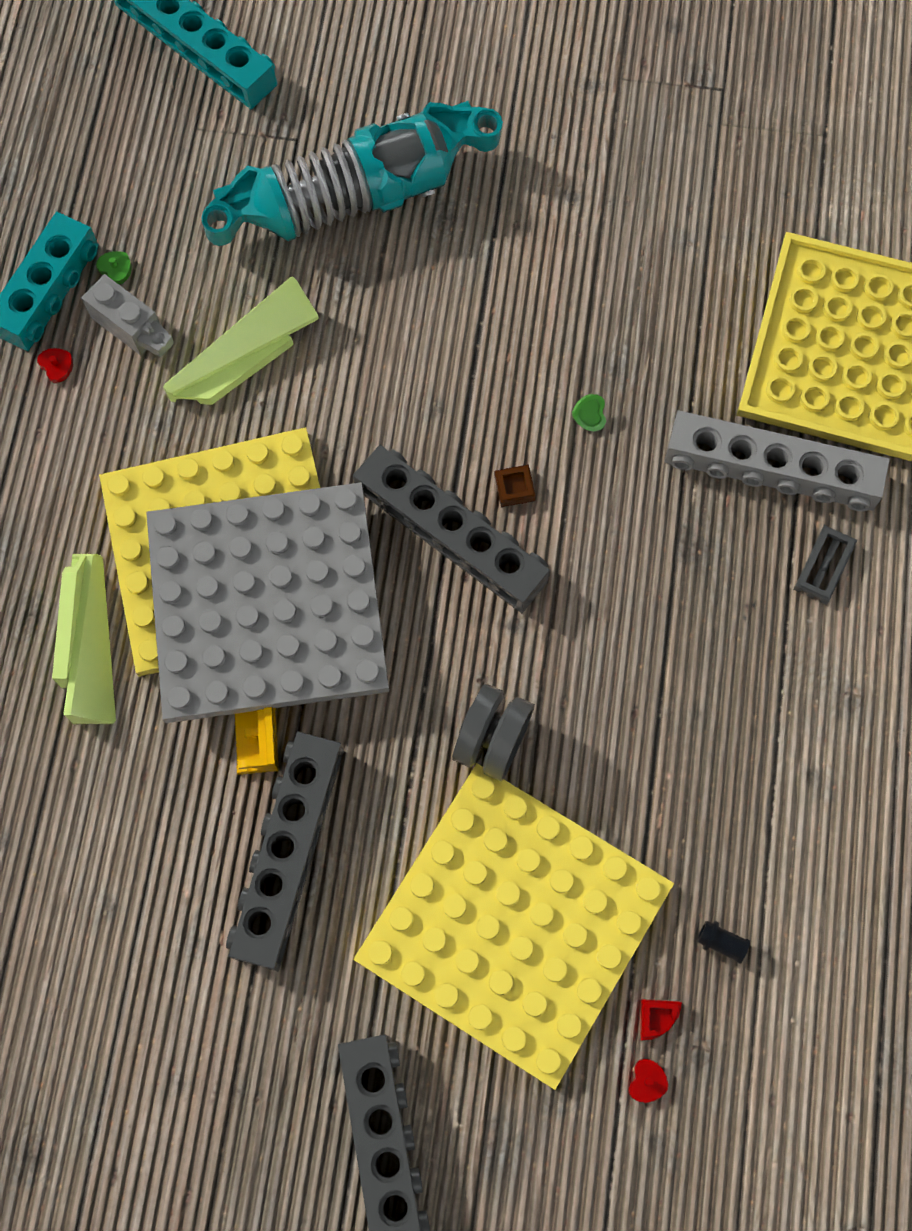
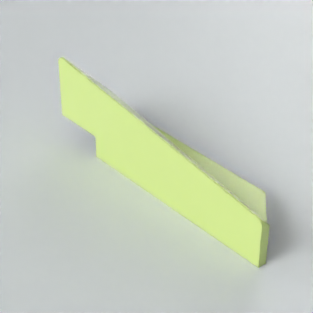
[163,276,319,405]
[52,554,116,724]

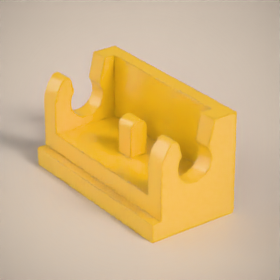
[235,707,279,775]

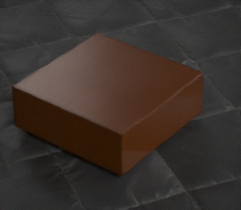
[494,464,536,508]

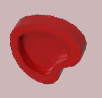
[37,348,73,383]
[628,1059,669,1103]

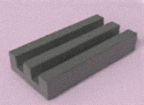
[793,525,857,605]

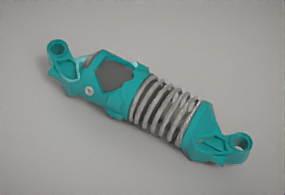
[201,101,503,246]

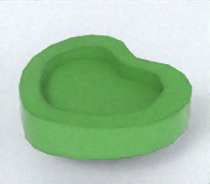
[96,251,132,285]
[572,394,606,431]

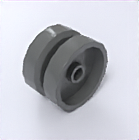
[452,683,535,782]

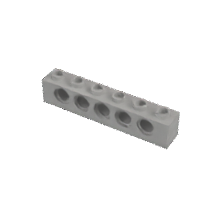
[664,410,890,511]

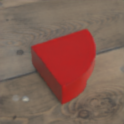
[640,999,682,1041]

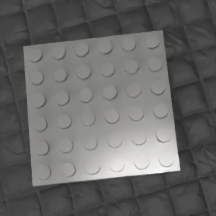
[146,482,389,723]

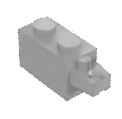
[81,274,174,357]

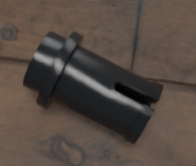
[697,921,750,964]

